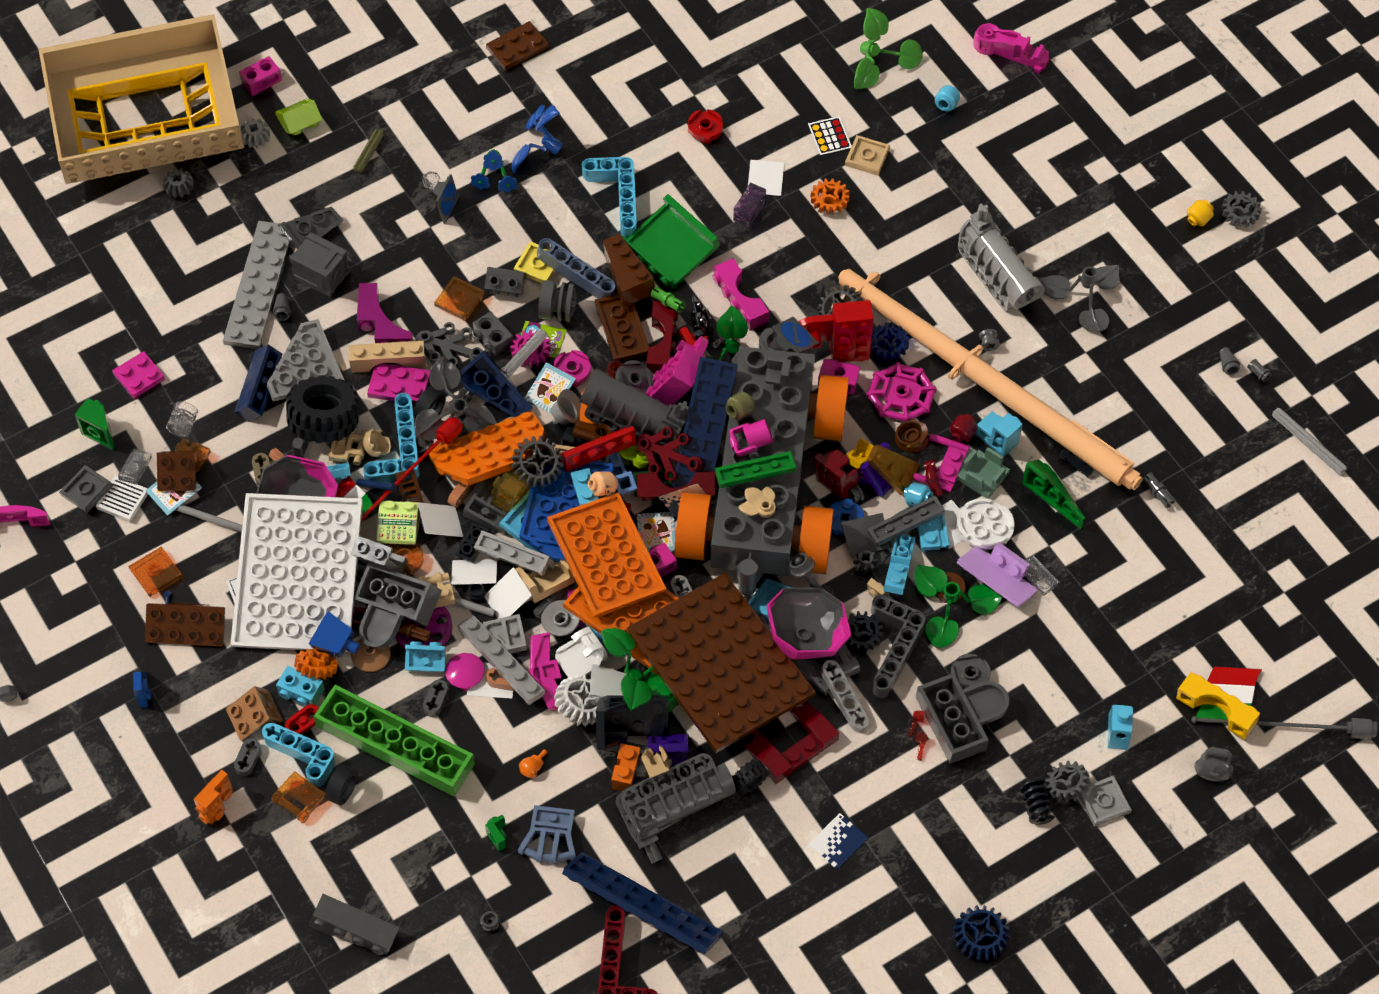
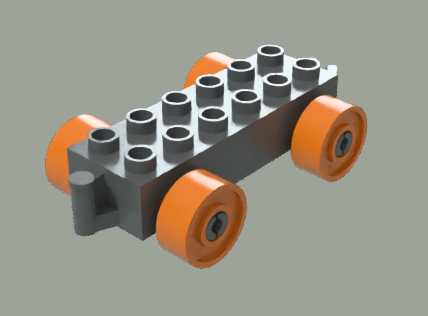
[674,328,849,596]

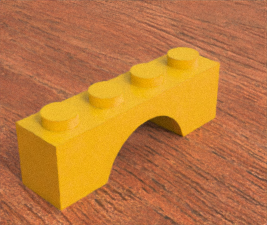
[1176,672,1260,740]

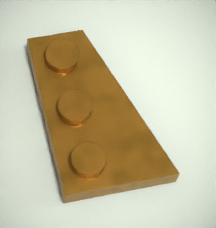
[866,445,920,495]

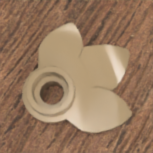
[739,487,776,518]

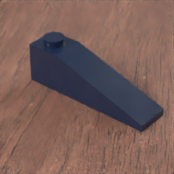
[460,350,533,417]

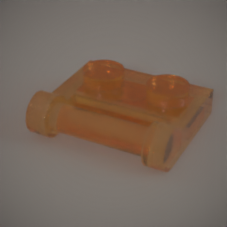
[271,771,325,823]

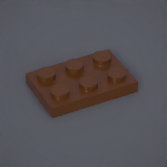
[486,21,549,71]

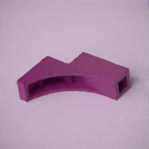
[357,283,413,343]

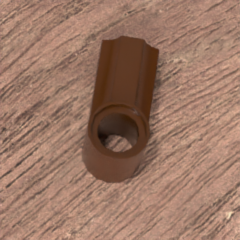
[573,420,611,441]

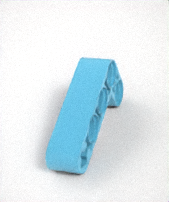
[262,723,336,788]

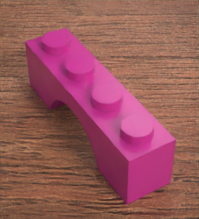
[712,258,769,331]

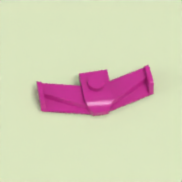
[529,632,561,711]

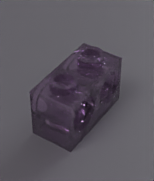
[733,182,766,228]

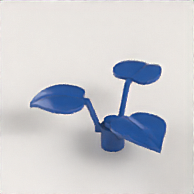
[511,105,563,174]

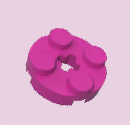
[554,350,591,387]

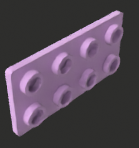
[957,542,1038,607]

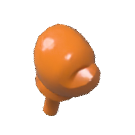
[519,749,547,779]

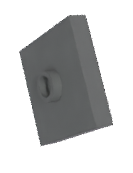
[59,465,113,513]

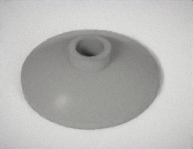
[541,600,580,637]

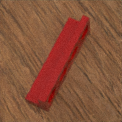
[558,426,636,472]

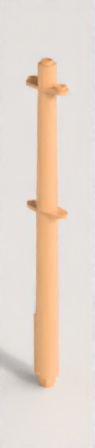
[838,269,1143,490]

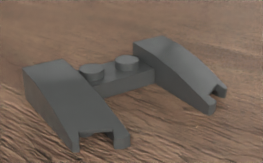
[463,468,534,534]

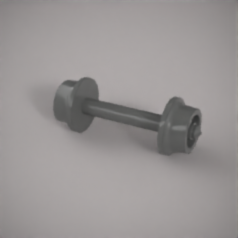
[789,553,834,595]

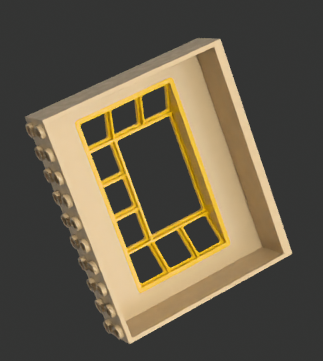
[39,14,244,184]

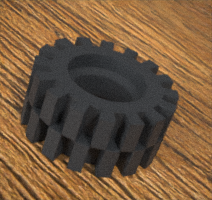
[732,758,769,795]

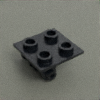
[691,295,714,343]

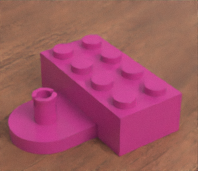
[646,336,708,406]

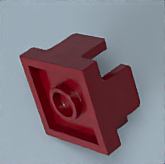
[814,450,859,500]

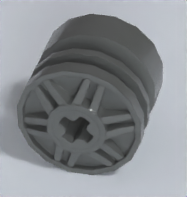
[538,280,577,322]

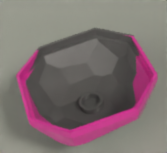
[256,455,338,497]
[767,587,851,660]

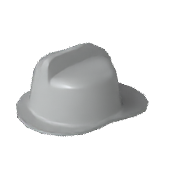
[551,389,581,425]

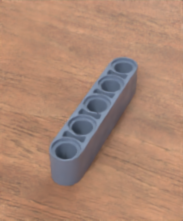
[537,238,615,299]

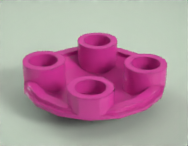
[445,653,485,691]

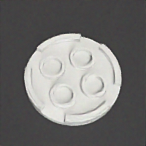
[956,498,1015,549]

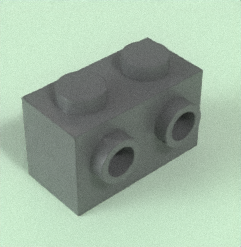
[484,267,526,297]

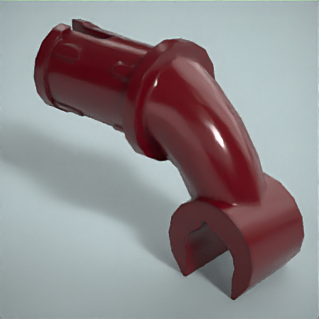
[924,459,944,496]

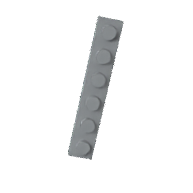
[458,615,545,705]

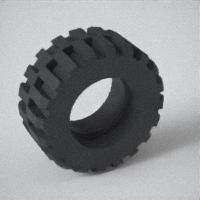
[286,375,359,444]

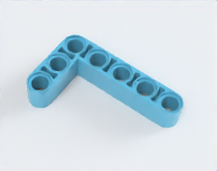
[582,157,637,239]
[363,393,420,484]

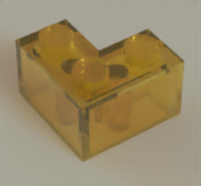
[491,468,532,513]

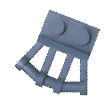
[518,805,576,865]

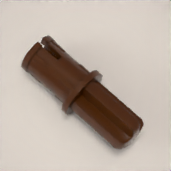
[398,622,431,642]

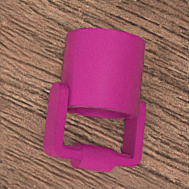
[729,419,774,457]

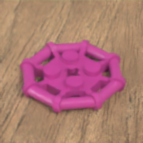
[866,362,937,422]

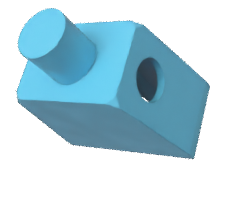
[1108,705,1133,750]

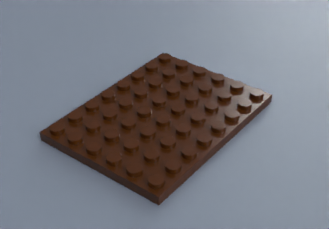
[626,573,816,753]

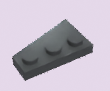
[278,206,343,249]

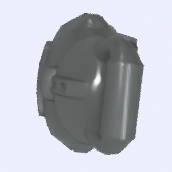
[1194,747,1234,782]

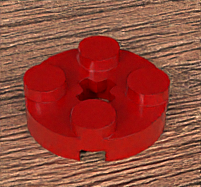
[688,109,723,144]

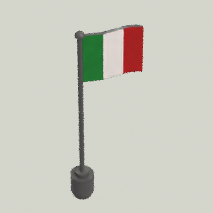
[1191,667,1377,739]

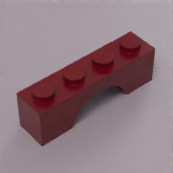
[647,301,679,374]
[637,471,715,501]

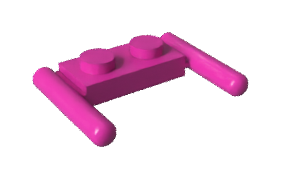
[913,433,970,493]

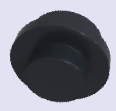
[467,584,486,601]

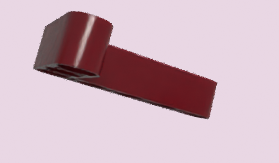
[598,906,658,994]

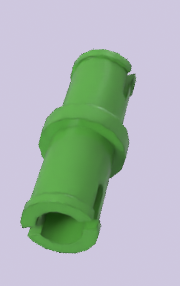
[651,287,686,313]

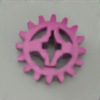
[510,329,551,368]

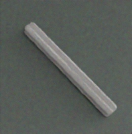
[1272,408,1347,475]

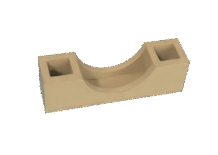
[349,341,426,373]

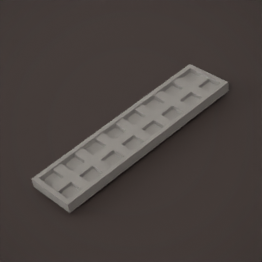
[223,221,291,349]

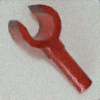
[907,710,925,737]
[914,731,927,761]

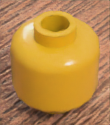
[1187,199,1214,226]

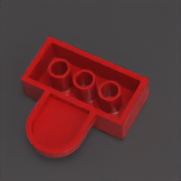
[798,300,874,363]

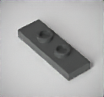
[790,658,838,696]

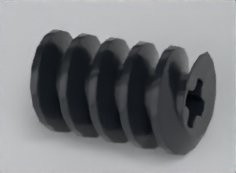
[1020,778,1055,825]

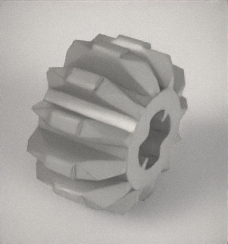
[240,118,270,148]

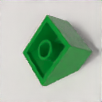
[74,398,114,450]

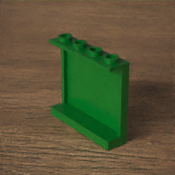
[622,194,720,290]

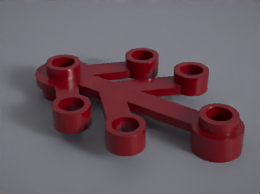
[636,427,705,481]

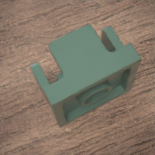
[956,447,1010,499]

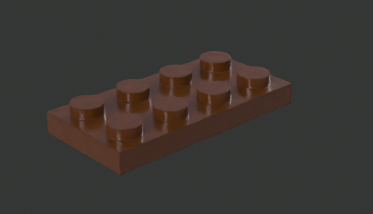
[595,294,649,363]

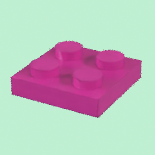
[112,351,165,399]

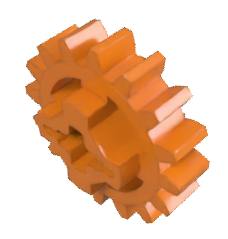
[810,178,850,215]
[294,649,338,680]

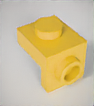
[845,438,874,470]

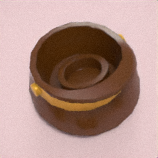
[894,420,929,453]

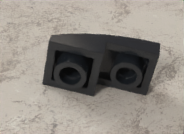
[455,522,491,563]

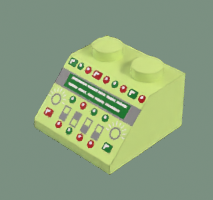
[377,501,420,545]

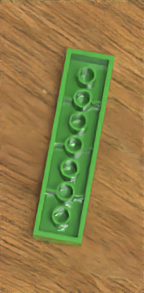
[314,685,475,796]

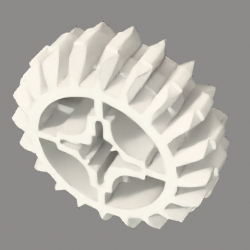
[554,674,601,726]

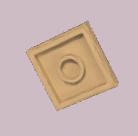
[845,135,890,176]

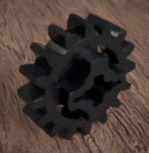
[845,611,883,653]

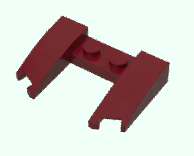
[745,702,839,784]

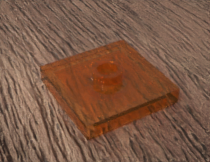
[434,276,485,321]
[128,546,183,597]

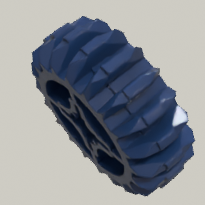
[953,905,1010,961]

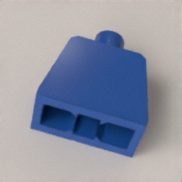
[309,611,360,657]

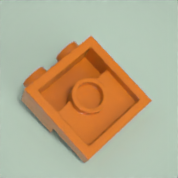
[194,770,233,825]

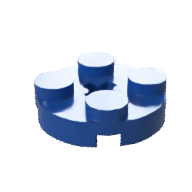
[829,499,864,536]

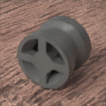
[979,329,1000,351]

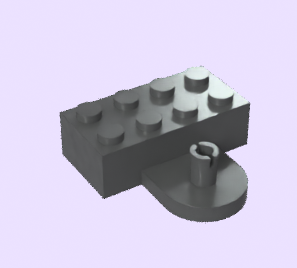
[354,563,442,649]
[916,673,1009,764]

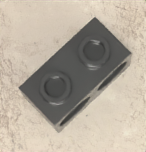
[473,311,513,357]

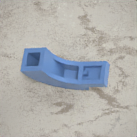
[601,452,637,496]

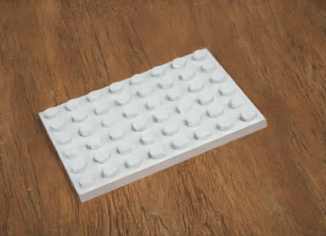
[231,493,363,653]

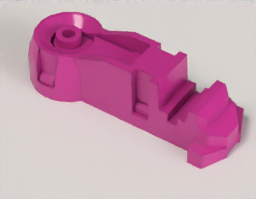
[973,23,1049,74]

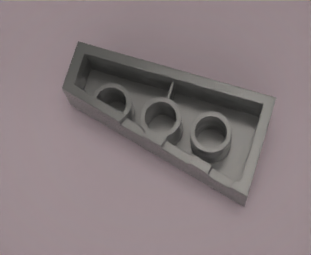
[308,894,399,955]

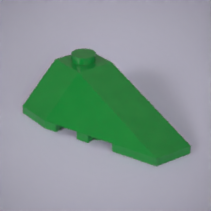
[1022,459,1085,529]

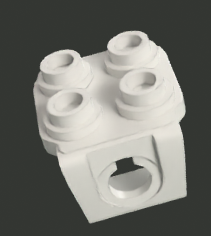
[555,627,608,678]

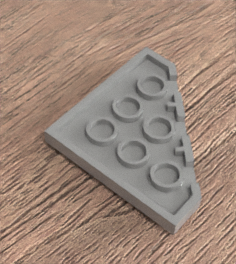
[267,319,345,402]

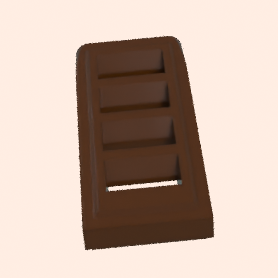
[395,469,423,503]

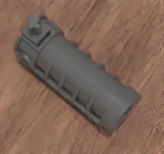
[579,368,689,455]
[616,753,736,864]

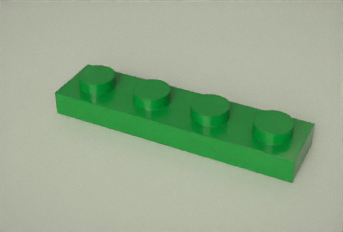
[715,451,796,488]

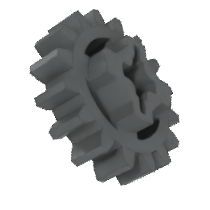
[1221,191,1262,228]
[1045,761,1090,803]

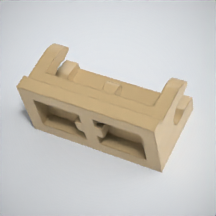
[641,746,673,778]

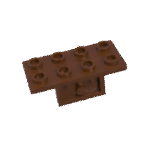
[145,603,225,646]

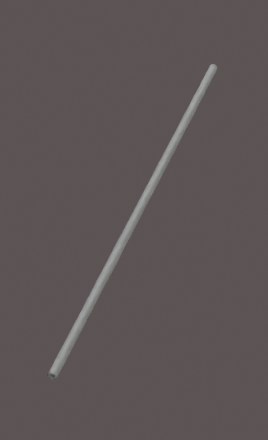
[156,503,496,617]

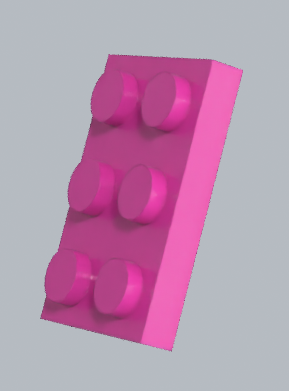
[367,363,430,405]

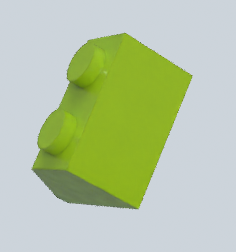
[275,98,322,135]

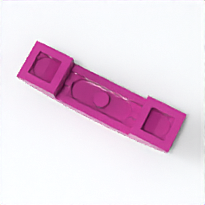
[0,505,50,527]

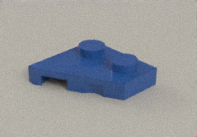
[133,671,151,708]

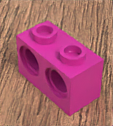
[239,56,282,96]

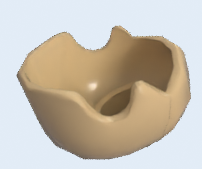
[363,429,391,457]

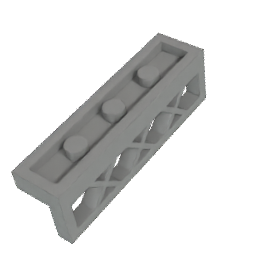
[474,530,555,576]

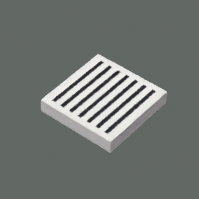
[96,476,148,523]

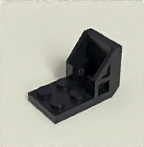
[596,695,669,750]

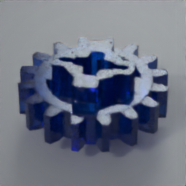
[871,323,909,361]

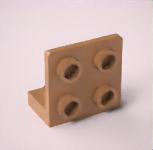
[226,686,283,741]

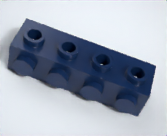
[234,344,283,422]

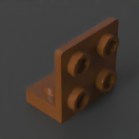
[157,451,200,491]

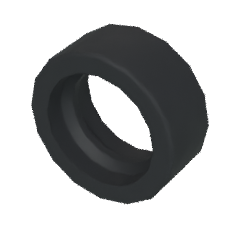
[413,387,446,418]
[325,764,358,806]

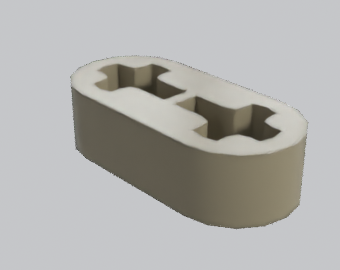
[252,453,270,486]

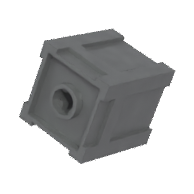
[289,232,351,297]

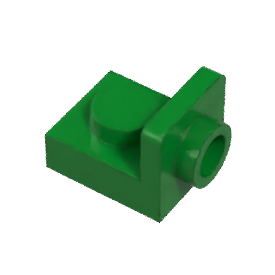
[485,815,507,851]

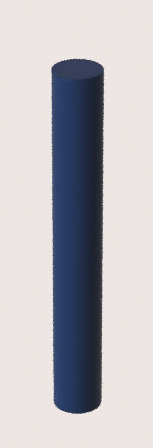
[356,478,397,491]

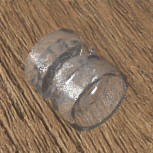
[166,402,198,437]

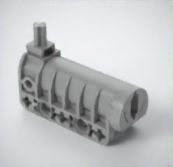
[958,204,1045,311]

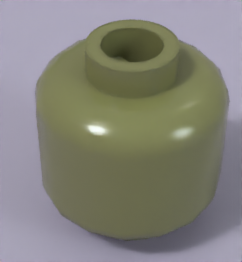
[726,392,755,420]

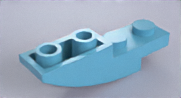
[883,534,916,595]

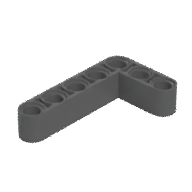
[871,595,925,698]

